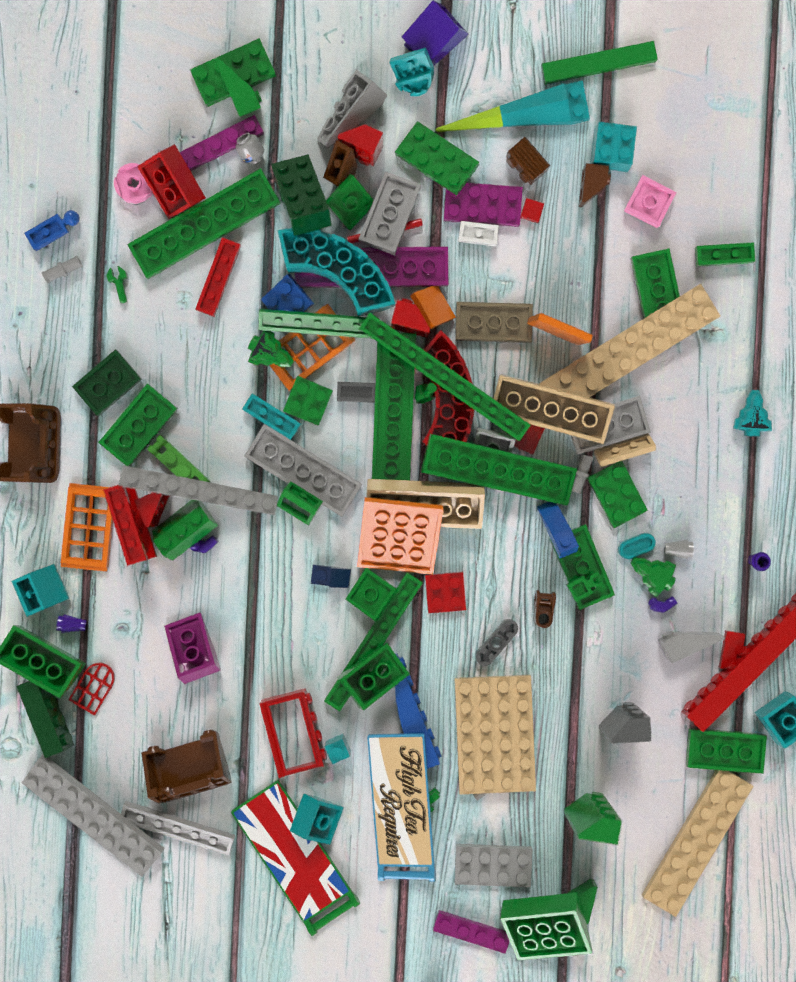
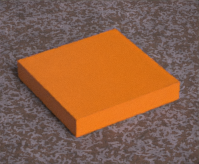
[410,286,456,329]

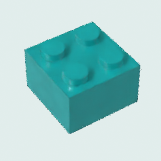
[590,122,637,172]
[754,691,796,749]

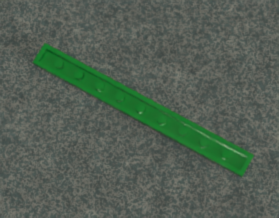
[359,313,531,441]

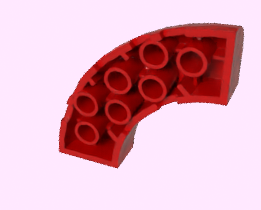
[421,330,474,447]

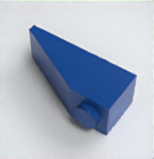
[537,502,579,559]

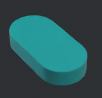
[618,533,656,559]

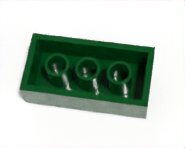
[271,154,332,236]

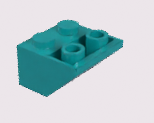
[11,564,70,616]

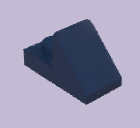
[310,564,351,588]

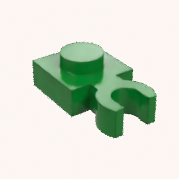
[566,572,604,602]

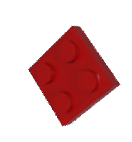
[425,572,466,613]

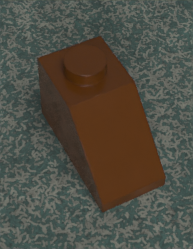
[323,140,357,186]
[578,163,611,207]

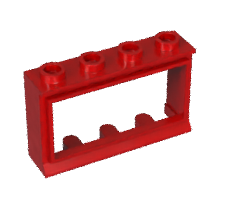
[259,688,327,778]

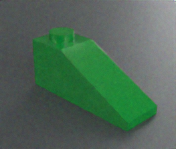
[214,57,262,117]

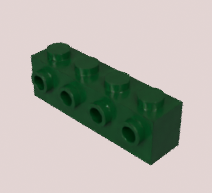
[16,681,74,758]

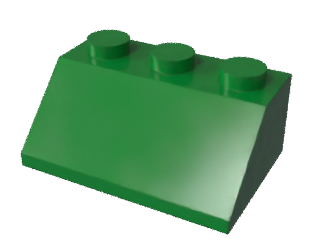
[152,500,218,561]

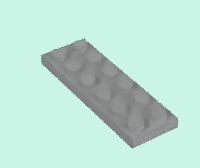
[244,424,362,517]

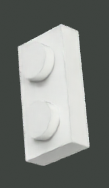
[458,221,499,246]

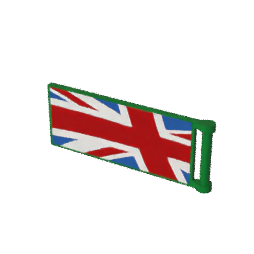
[231,780,360,936]

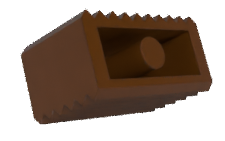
[506,137,551,185]

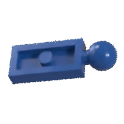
[24,210,80,251]

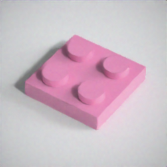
[624,175,677,228]

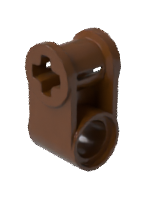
[533,590,556,628]

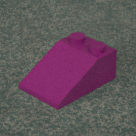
[164,612,221,684]

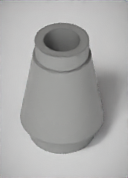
[664,540,694,559]

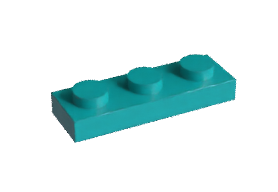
[242,393,301,440]

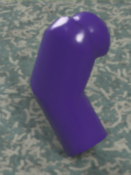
[648,596,678,613]

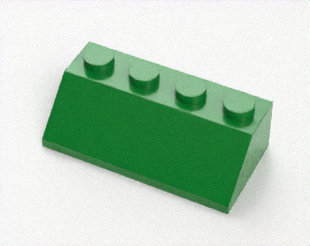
[0,625,86,698]
[564,792,622,845]

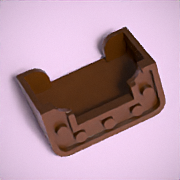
[0,403,61,483]
[141,730,232,803]

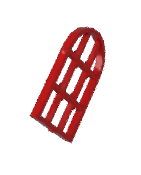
[68,663,115,716]

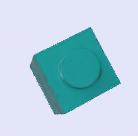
[325,734,351,765]

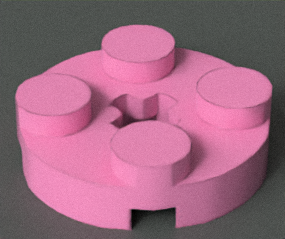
[114,163,153,204]

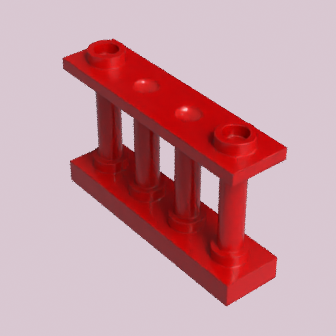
[103,485,157,566]

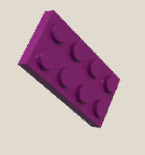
[443,183,523,227]

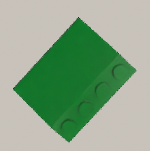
[500,892,593,960]

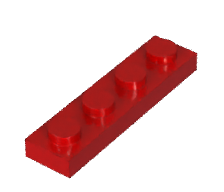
[195,237,241,317]

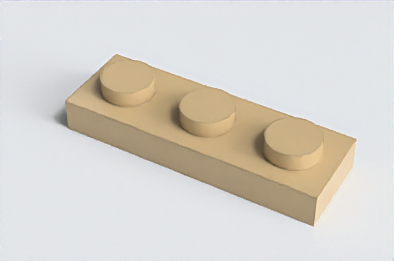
[594,433,656,467]

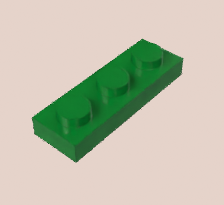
[695,242,755,267]

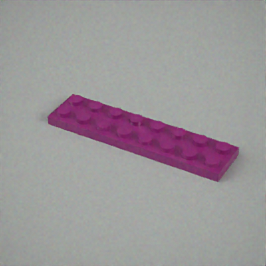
[295,247,449,288]

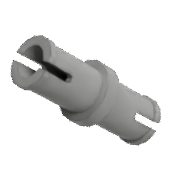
[42,256,83,283]
[572,454,593,494]

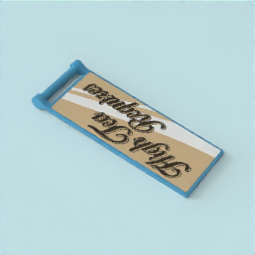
[367,733,436,882]

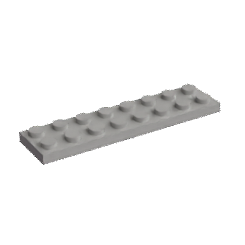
[22,755,165,877]

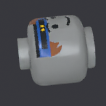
[235,133,264,164]

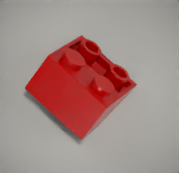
[337,124,383,166]

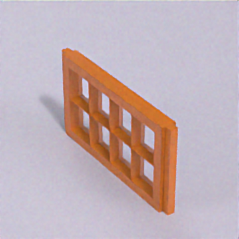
[269,304,356,391]
[60,483,113,572]

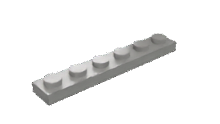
[121,801,235,855]

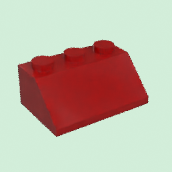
[137,144,206,219]

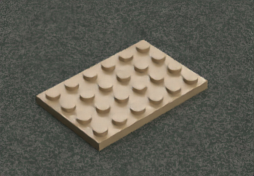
[454,675,536,794]

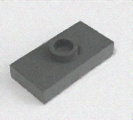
[337,382,376,403]

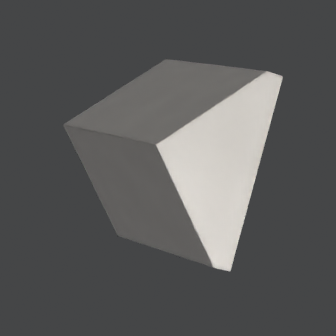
[473,427,516,453]

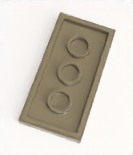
[455,302,533,343]

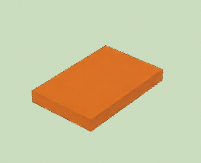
[527,313,593,345]

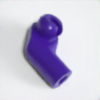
[190,535,219,553]

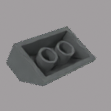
[599,702,651,743]

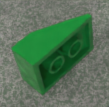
[337,643,410,711]

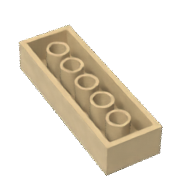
[493,374,615,444]
[367,479,485,529]

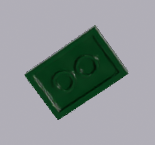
[72,349,142,416]

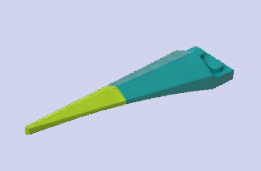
[435,80,590,132]

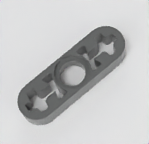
[475,619,518,666]

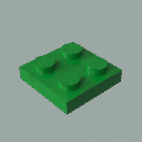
[326,174,374,231]
[283,375,333,426]
[345,568,398,621]

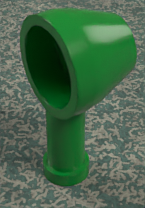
[415,383,437,404]

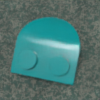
[389,48,434,96]

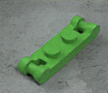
[147,435,211,482]

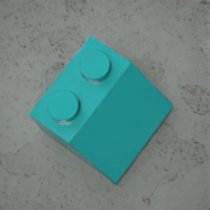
[290,793,344,845]

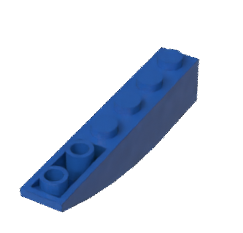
[395,653,442,769]

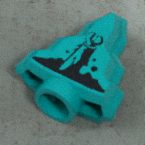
[733,390,772,437]

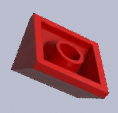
[134,492,170,527]

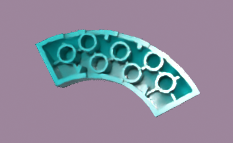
[277,228,396,316]

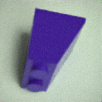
[402,0,469,66]

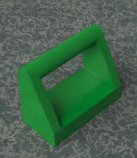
[277,481,323,526]

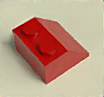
[391,298,430,338]

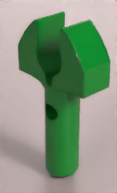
[106,266,128,303]

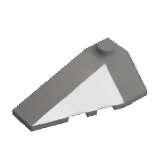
[317,70,388,148]

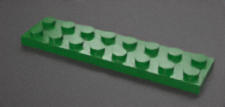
[127,168,281,279]
[372,333,416,481]
[421,434,577,506]

